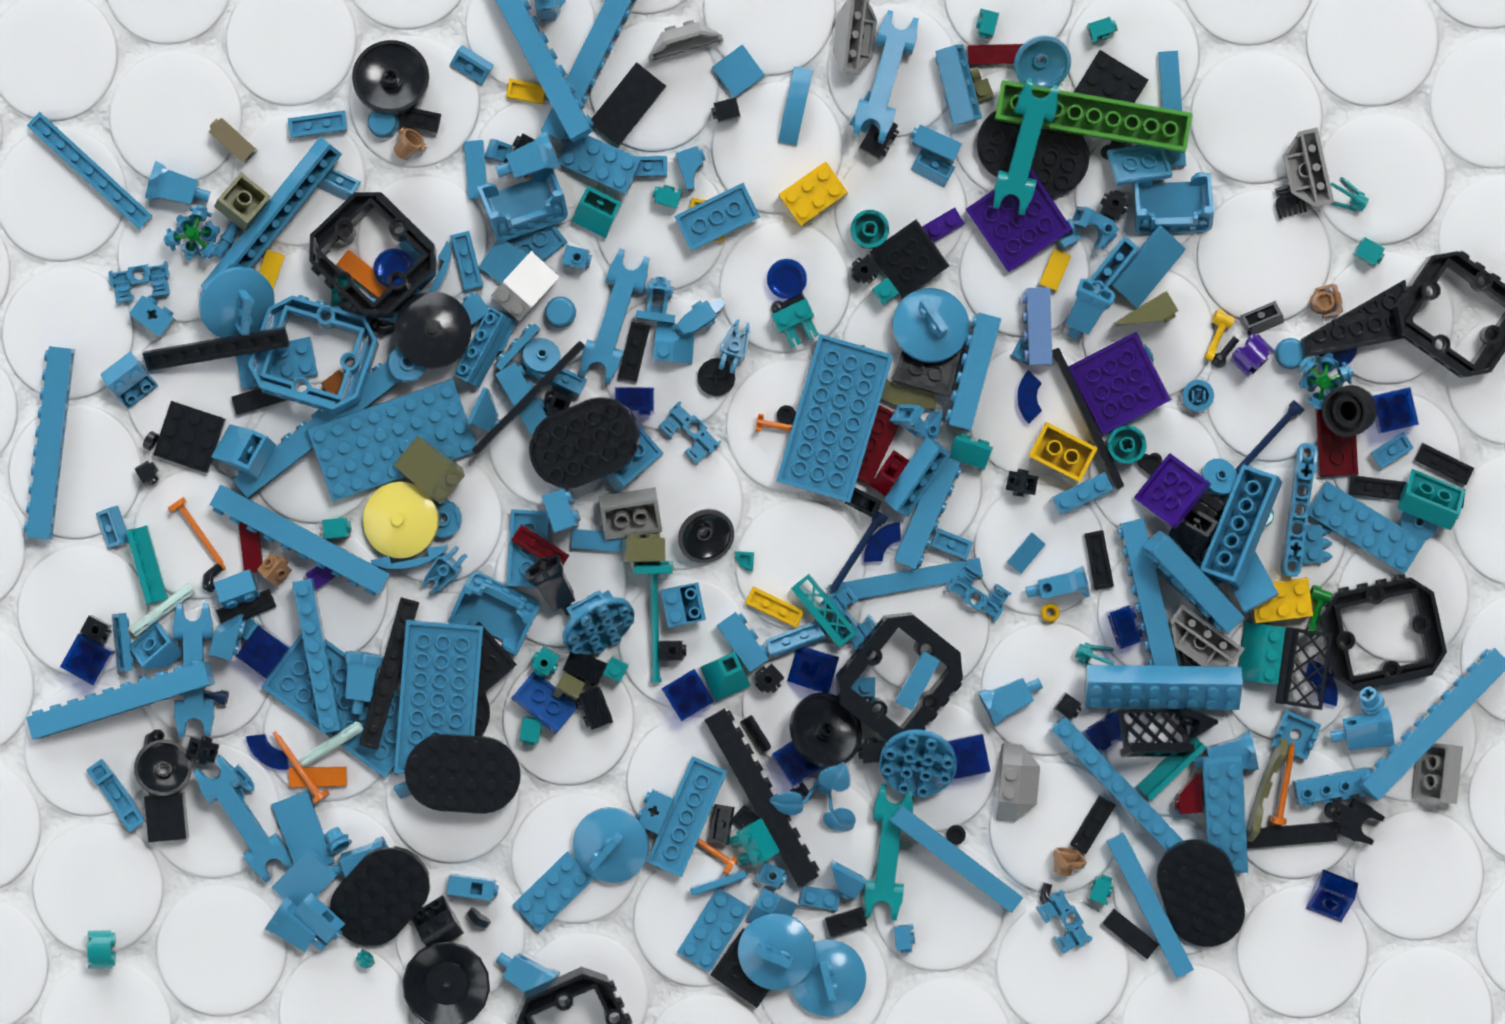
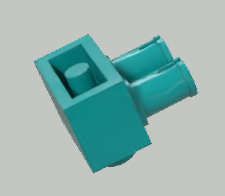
[771,298,819,348]
[729,818,780,866]

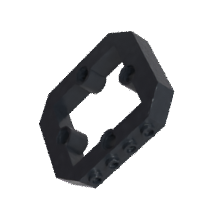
[309,192,437,318]
[1393,251,1505,378]
[1319,574,1447,691]
[835,612,963,741]
[515,967,633,1024]

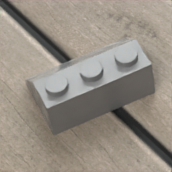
[599,487,662,540]
[1412,743,1463,804]

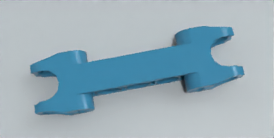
[853,10,919,144]
[579,248,650,385]
[1281,443,1318,577]
[173,603,215,737]
[193,754,293,882]

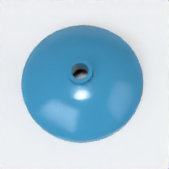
[1014,35,1071,88]

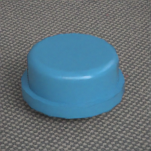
[368,111,399,138]
[545,296,576,328]
[1274,338,1306,369]
[1182,380,1214,411]

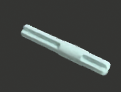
[129,584,195,637]
[299,722,363,768]

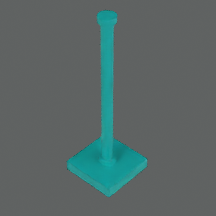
[634,561,673,683]

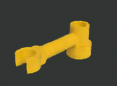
[1204,309,1235,361]

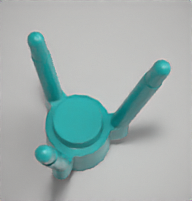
[1331,177,1369,212]
[1075,642,1114,666]

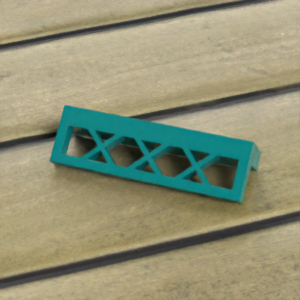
[126,525,168,604]
[791,574,857,648]
[1136,735,1207,801]

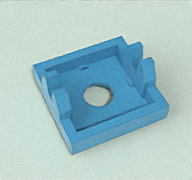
[1270,710,1321,760]

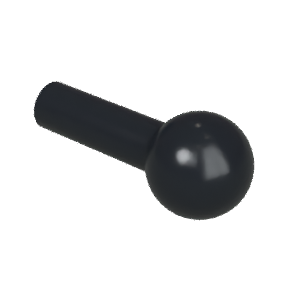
[771,293,805,314]
[1211,336,1240,368]

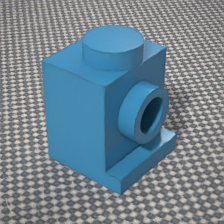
[757,861,787,888]
[894,924,915,953]

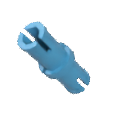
[215,221,240,258]

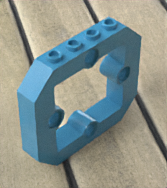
[248,295,379,414]

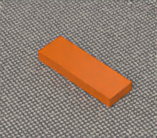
[336,250,389,298]
[289,766,347,787]

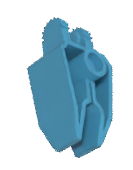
[675,298,725,336]
[718,319,750,374]
[422,546,468,594]

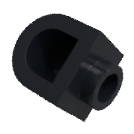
[134,460,160,486]

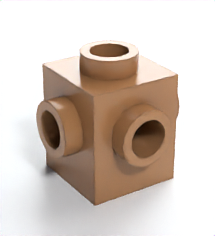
[257,553,292,587]

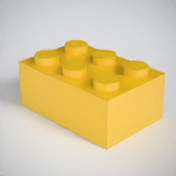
[779,161,848,227]
[1028,422,1098,482]
[1252,577,1313,623]

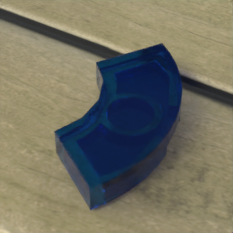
[1017,370,1042,424]
[864,522,901,562]
[1305,660,1338,706]
[246,734,289,770]

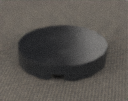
[697,358,736,396]

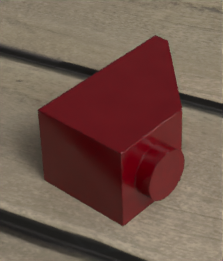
[870,450,909,496]
[1174,773,1203,814]

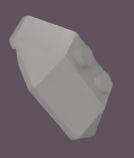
[833,0,877,74]
[648,20,723,62]
[1283,127,1334,207]
[1171,604,1244,667]
[996,743,1040,821]

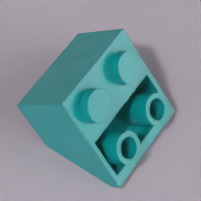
[572,185,623,238]
[949,433,993,470]

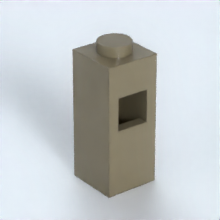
[208,118,257,164]

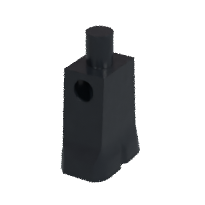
[525,555,576,616]

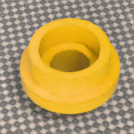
[1041,603,1060,622]

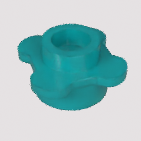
[356,949,375,969]

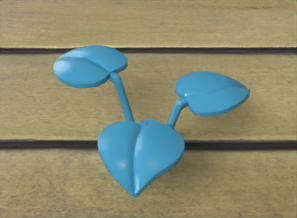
[770,762,856,831]

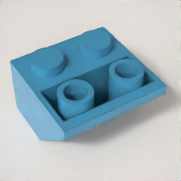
[100,351,158,409]
[661,582,706,628]
[208,614,246,661]

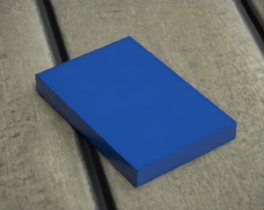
[511,672,579,735]

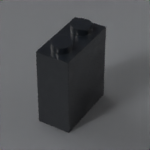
[144,791,189,842]

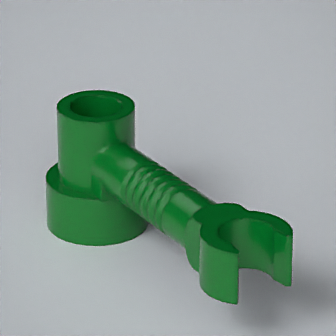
[1304,585,1332,637]

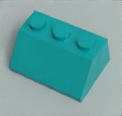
[1397,469,1465,530]
[1239,622,1286,685]

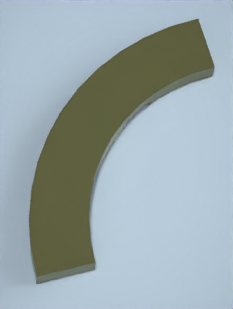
[860,345,937,409]
[1246,739,1288,842]

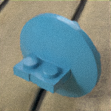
[199,267,275,338]
[893,288,970,363]
[562,590,635,654]
[879,730,957,797]
[573,807,649,883]
[738,913,815,990]
[791,939,866,1016]

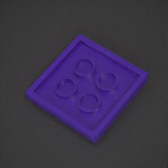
[1134,453,1211,529]

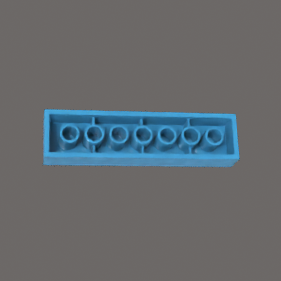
[1084,665,1243,710]

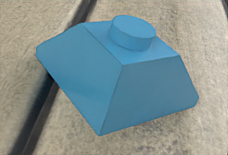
[653,322,695,364]
[467,387,500,432]
[130,621,183,669]
[831,860,867,900]
[746,886,798,923]

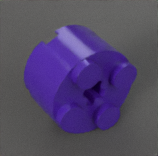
[1231,333,1275,378]

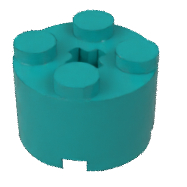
[850,210,889,249]
[1106,425,1147,464]
[87,930,116,969]

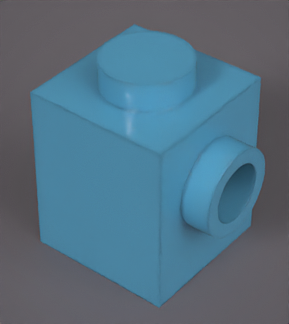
[562,245,592,270]

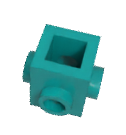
[530,646,560,677]

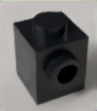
[711,97,741,123]
[544,386,572,413]
[80,615,112,643]
[659,640,687,660]
[1054,692,1082,719]
[858,738,885,763]

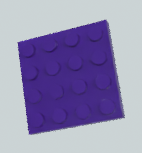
[966,168,1072,272]
[1068,331,1172,435]

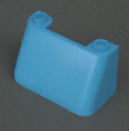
[477,169,568,242]
[1133,172,1214,235]
[448,572,541,656]

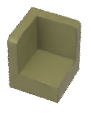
[552,672,585,699]

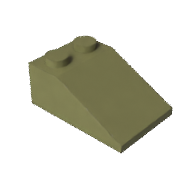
[1114,291,1179,326]
[394,436,465,504]

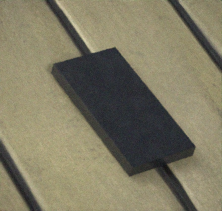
[592,62,667,146]

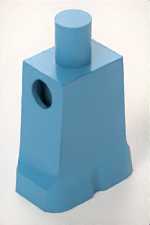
[535,0,566,21]
[495,131,561,179]
[145,161,211,205]
[1066,279,1115,339]
[1025,566,1090,599]
[345,651,384,714]
[977,678,1043,727]
[1330,707,1395,750]
[1194,730,1259,770]
[329,836,388,877]
[264,897,329,952]
[496,953,560,993]

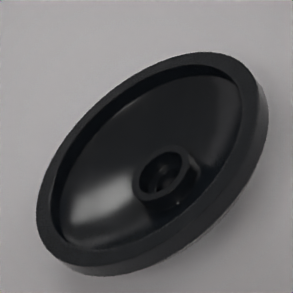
[678,509,734,563]
[134,739,192,797]

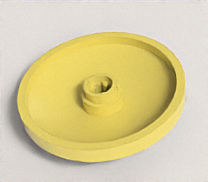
[363,482,439,558]

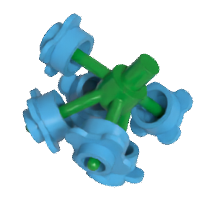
[164,205,220,260]
[1298,353,1354,410]

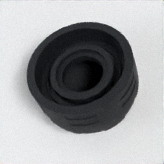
[1322,385,1377,437]

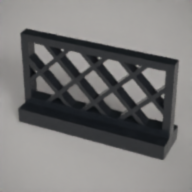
[1275,627,1334,710]
[1117,709,1195,757]

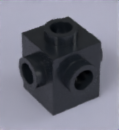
[1099,190,1129,221]
[851,254,881,284]
[1006,469,1039,497]
[754,663,785,694]
[185,736,219,765]

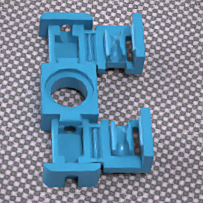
[108,261,170,303]
[658,402,721,464]
[946,564,1012,621]
[820,585,877,650]
[1035,889,1092,953]

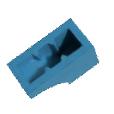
[676,146,706,191]

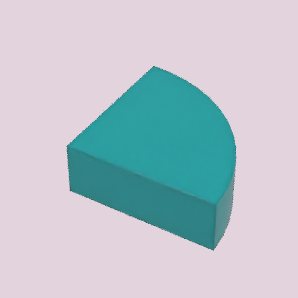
[735,551,754,571]

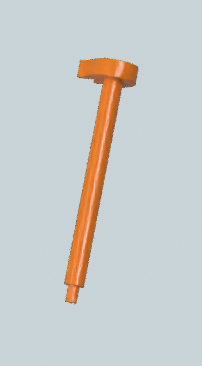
[755,414,793,431]
[168,497,226,570]
[273,731,330,804]
[1268,742,1295,825]
[697,838,738,875]

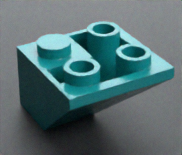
[700,651,751,702]

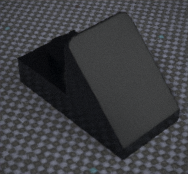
[845,488,883,518]
[1175,707,1218,739]

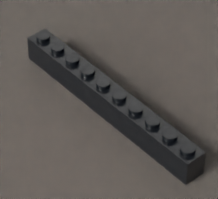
[704,708,820,887]

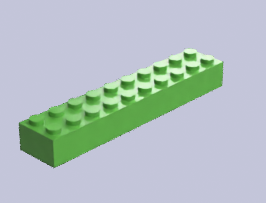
[995,80,1193,153]

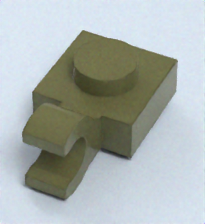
[970,67,994,102]

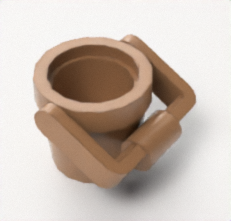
[393,126,427,160]
[1309,284,1343,318]
[1053,847,1087,876]

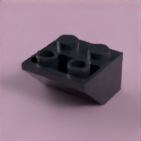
[1168,508,1219,561]
[412,895,464,947]

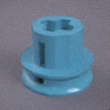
[1359,687,1385,715]
[324,827,352,855]

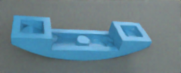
[778,66,813,146]
[418,241,452,294]
[371,545,448,569]
[86,759,145,832]

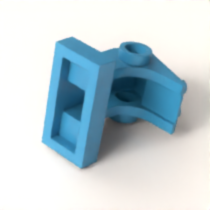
[1072,207,1120,249]
[636,277,676,324]
[890,404,943,439]

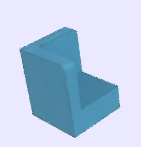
[1056,218,1082,250]

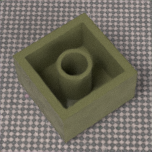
[214,172,271,231]
[622,534,665,562]

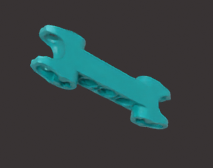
[993,77,1059,215]
[864,784,913,920]

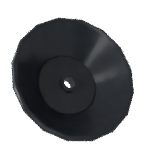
[402,941,490,1024]

